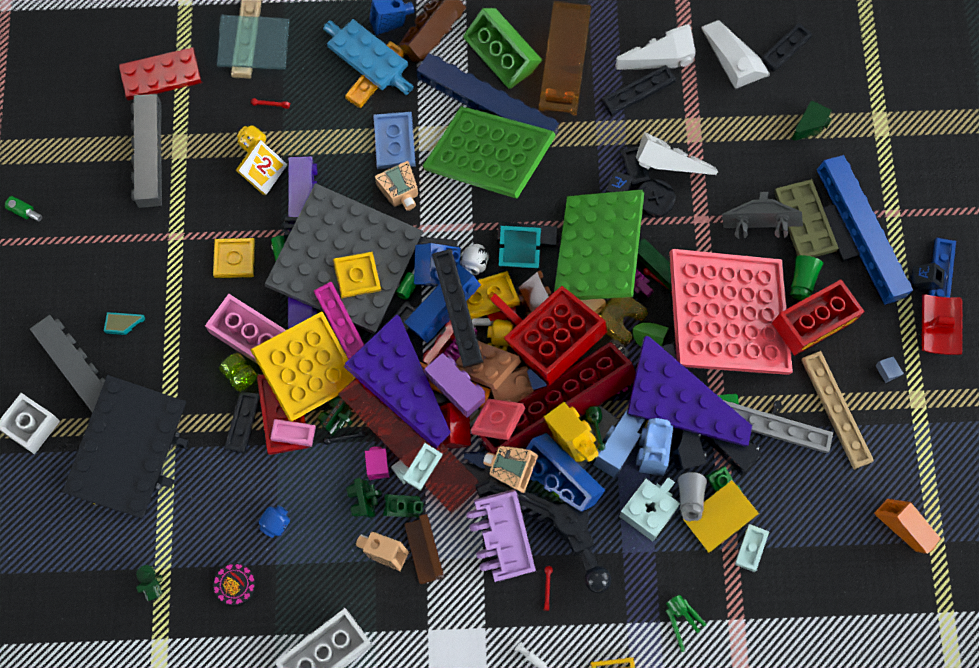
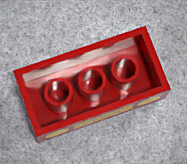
[771,280,865,356]

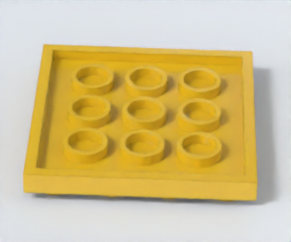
[250,312,361,422]

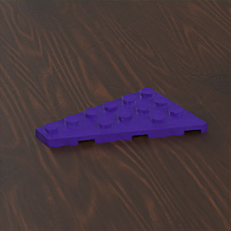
[344,315,451,449]
[627,336,752,447]

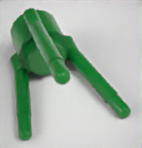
[666,595,706,652]

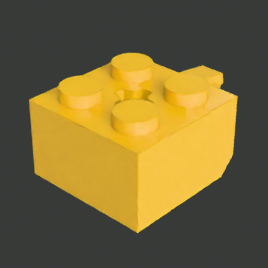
[544,402,599,462]

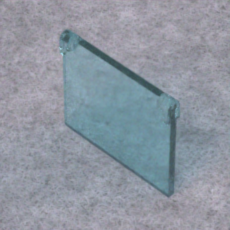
[217,15,289,70]

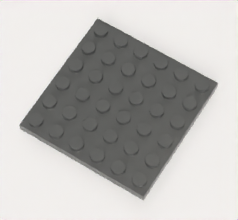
[265,183,423,334]

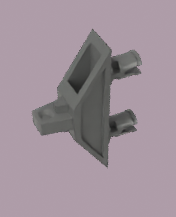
[722,192,803,238]

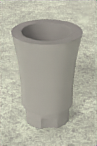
[677,472,707,521]

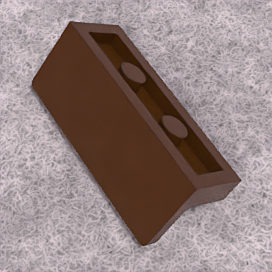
[405,514,444,584]

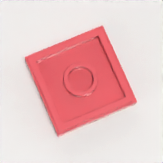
[471,399,525,440]

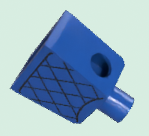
[369,0,414,35]

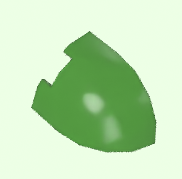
[633,323,669,347]

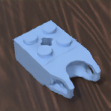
[593,409,645,478]
[636,418,673,476]

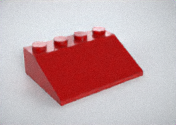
[504,286,607,386]

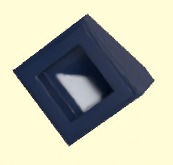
[527,369,546,390]
[464,452,485,468]

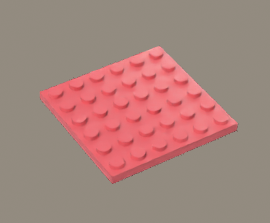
[669,249,792,375]

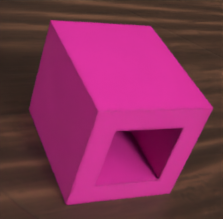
[365,447,389,480]

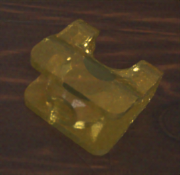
[600,297,648,345]

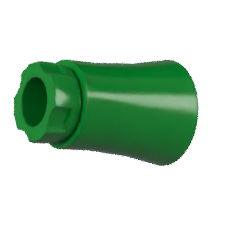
[790,255,823,300]

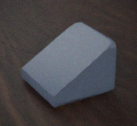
[876,357,904,383]

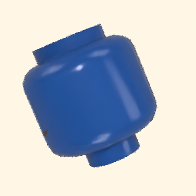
[259,505,290,538]

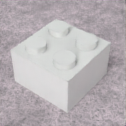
[0,393,60,454]

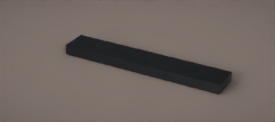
[432,249,483,368]

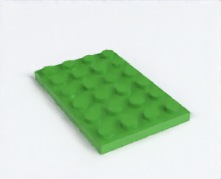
[422,106,556,199]
[554,190,644,300]

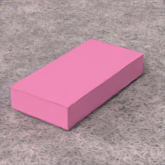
[270,419,316,447]

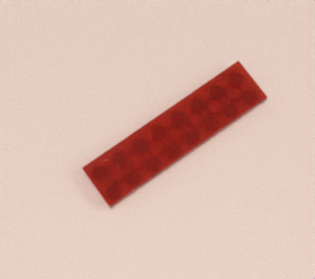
[338,378,480,514]

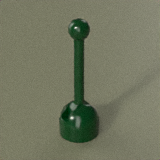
[585,406,605,451]

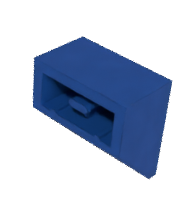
[414,243,461,287]

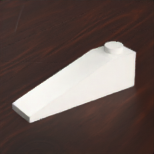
[702,20,769,89]
[615,24,695,70]
[636,132,718,175]

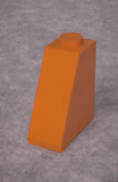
[874,499,941,554]

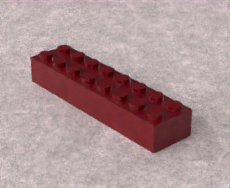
[478,342,636,455]

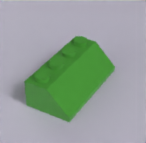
[463,8,542,88]

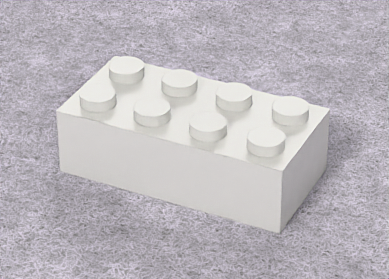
[275,608,373,668]

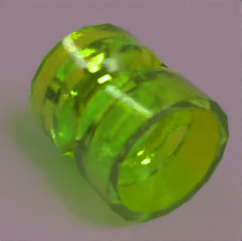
[219,353,258,391]

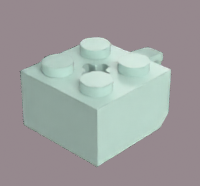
[619,478,680,541]

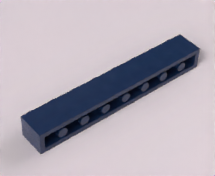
[417,53,559,135]

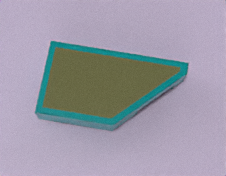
[104,312,145,335]

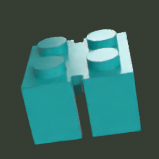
[499,226,541,268]

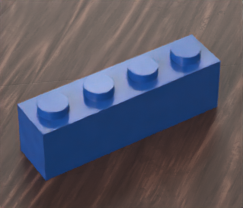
[404,264,481,343]

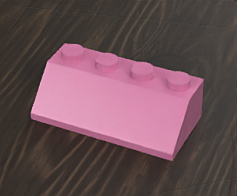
[205,294,286,364]

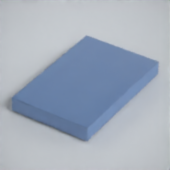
[374,112,416,169]

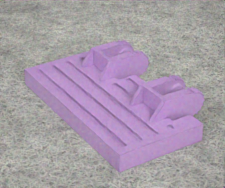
[466,489,536,582]

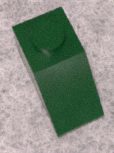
[792,100,832,141]

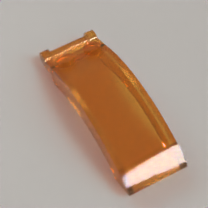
[539,1,591,115]

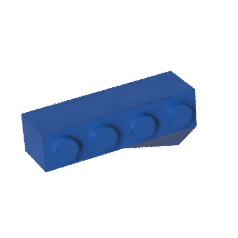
[526,433,605,512]

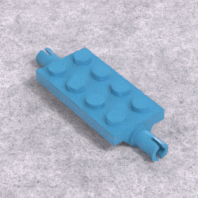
[323,19,413,95]

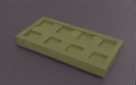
[774,179,839,257]

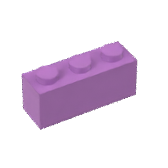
[424,353,485,418]

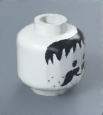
[461,244,489,275]

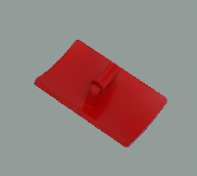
[922,294,962,355]

